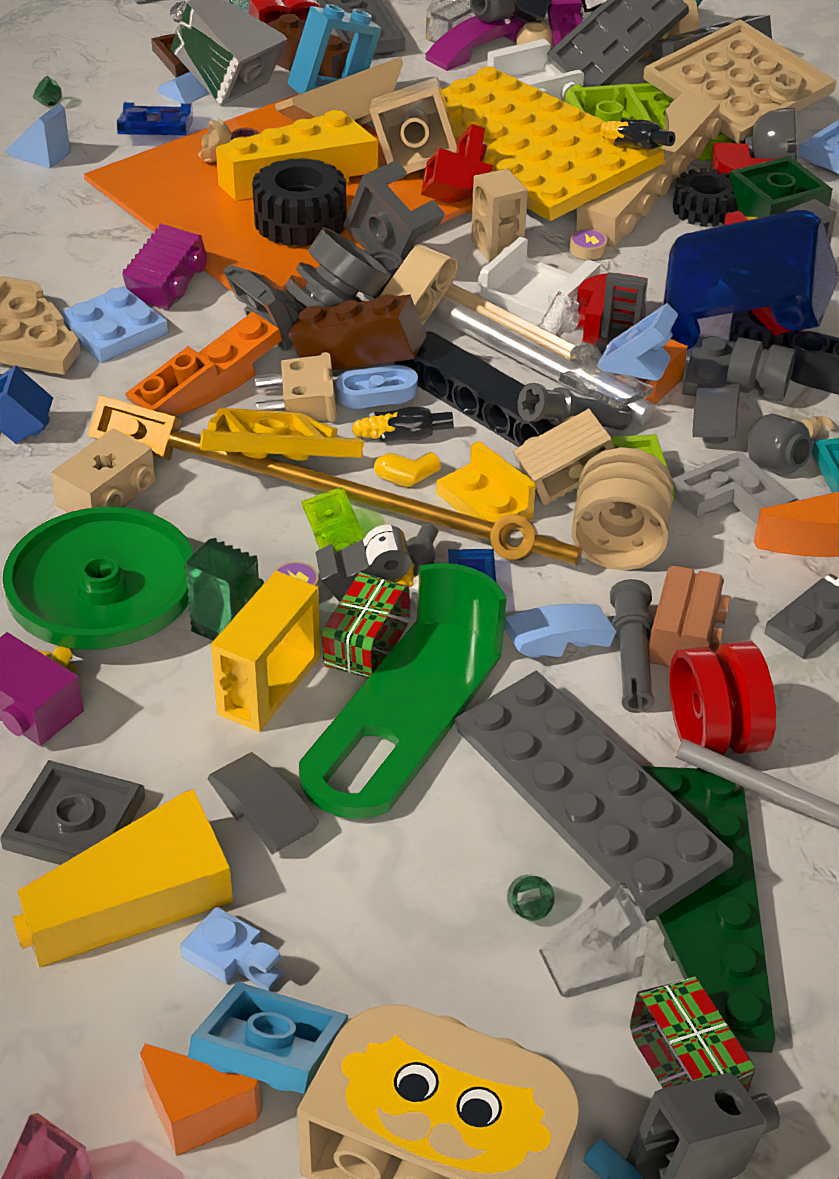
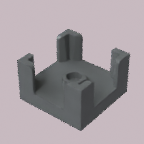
[343,160,445,263]

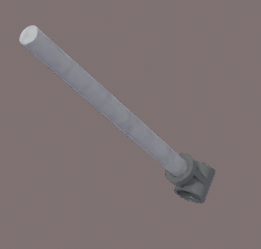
[363,249,655,426]

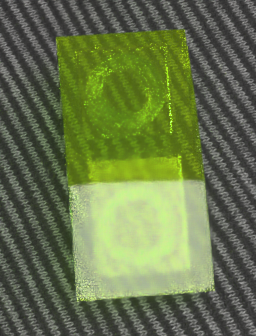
[301,486,365,551]

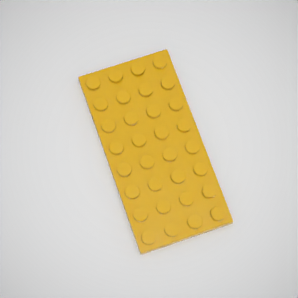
[442,67,665,221]

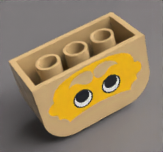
[297,1004,579,1179]

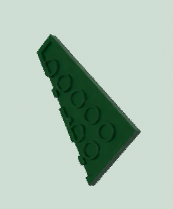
[641,766,776,1053]

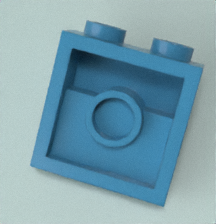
[188,982,348,1094]

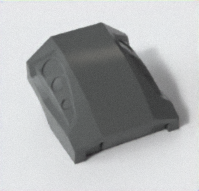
[223,265,306,351]

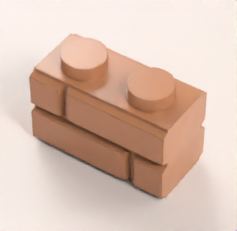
[649,565,730,667]

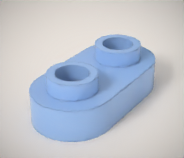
[336,365,418,410]

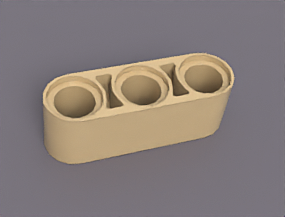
[379,244,458,325]

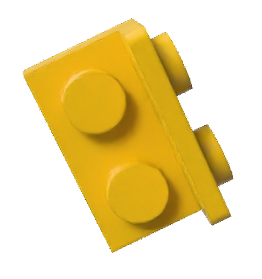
[436,441,536,523]

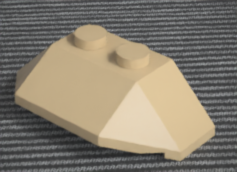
[275,57,403,125]

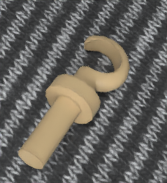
[800,416,836,439]

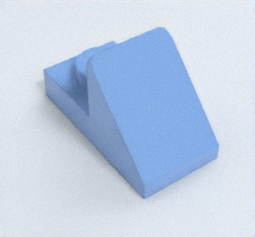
[597,303,678,381]

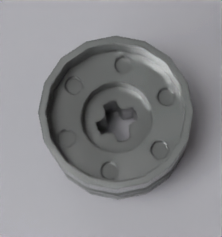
[285,227,391,308]

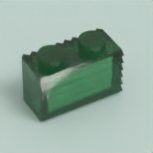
[184,538,264,641]

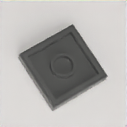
[0,760,146,865]

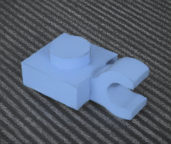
[180,907,283,991]

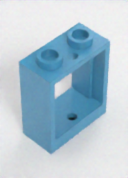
[287,4,382,94]

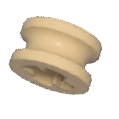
[767,71,801,104]

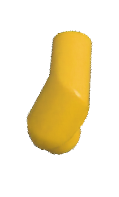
[374,452,441,487]

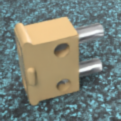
[254,352,337,422]

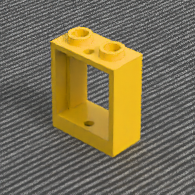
[211,571,321,732]

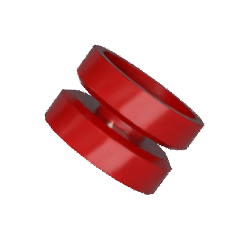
[669,641,776,755]

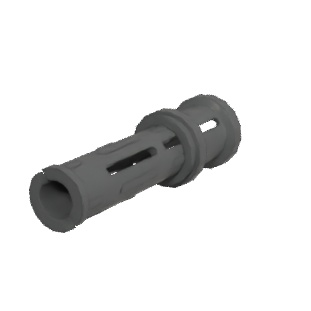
[517,383,632,430]
[610,579,654,713]

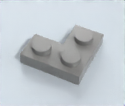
[672,451,796,524]

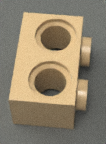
[471,168,528,262]

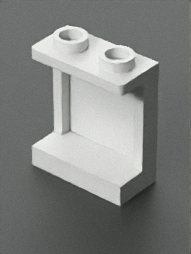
[487,39,584,102]
[478,237,601,333]

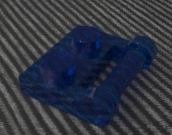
[117,102,193,136]

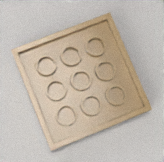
[643,19,837,143]

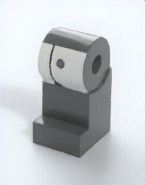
[315,525,412,603]

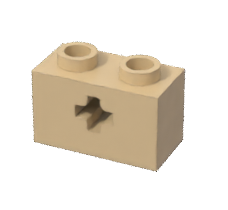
[51,428,156,513]

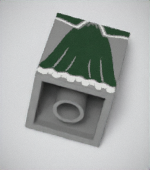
[171,0,288,106]

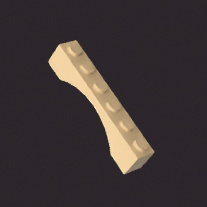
[576,92,722,248]

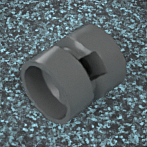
[726,337,796,401]

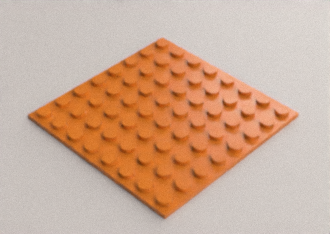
[84,94,473,293]

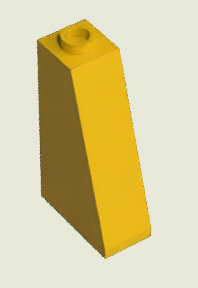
[12,789,233,968]

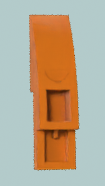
[125,311,282,416]
[753,492,839,557]

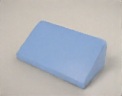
[157,71,209,104]

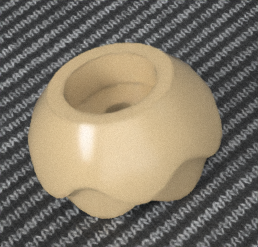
[516,22,553,48]
[198,119,232,163]

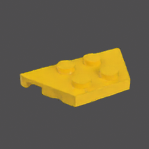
[200,408,364,461]

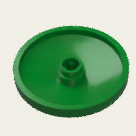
[3,507,196,650]

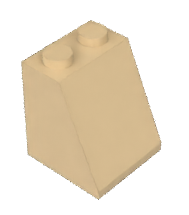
[369,77,457,174]

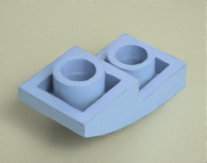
[504,604,617,658]

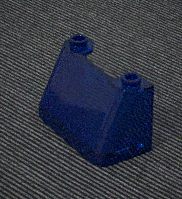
[663,210,839,350]

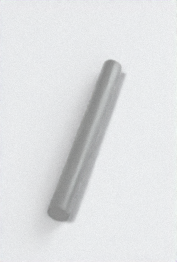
[675,738,839,828]

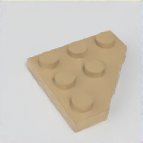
[0,276,80,375]

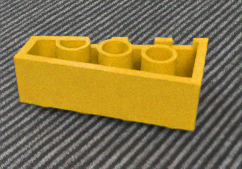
[216,110,378,201]

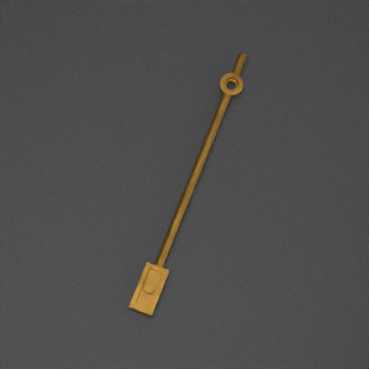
[88,395,582,565]

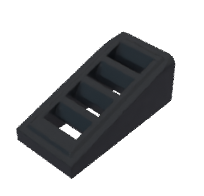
[513,0,551,22]

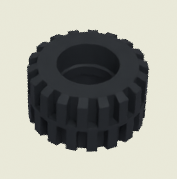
[252,158,347,247]

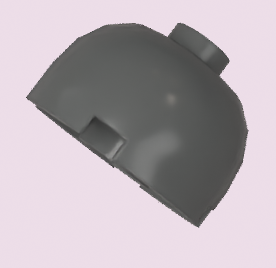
[745,108,797,161]

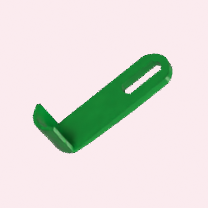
[299,563,507,819]

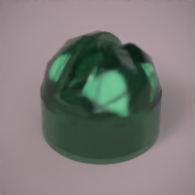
[33,76,62,107]
[507,874,555,921]

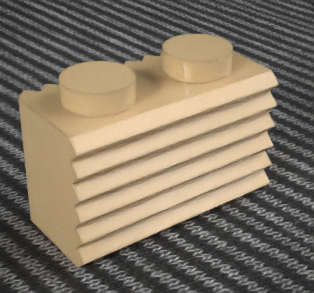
[513,408,615,505]

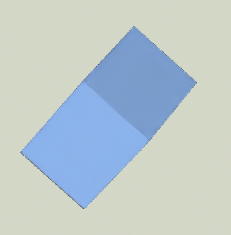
[6,103,71,168]

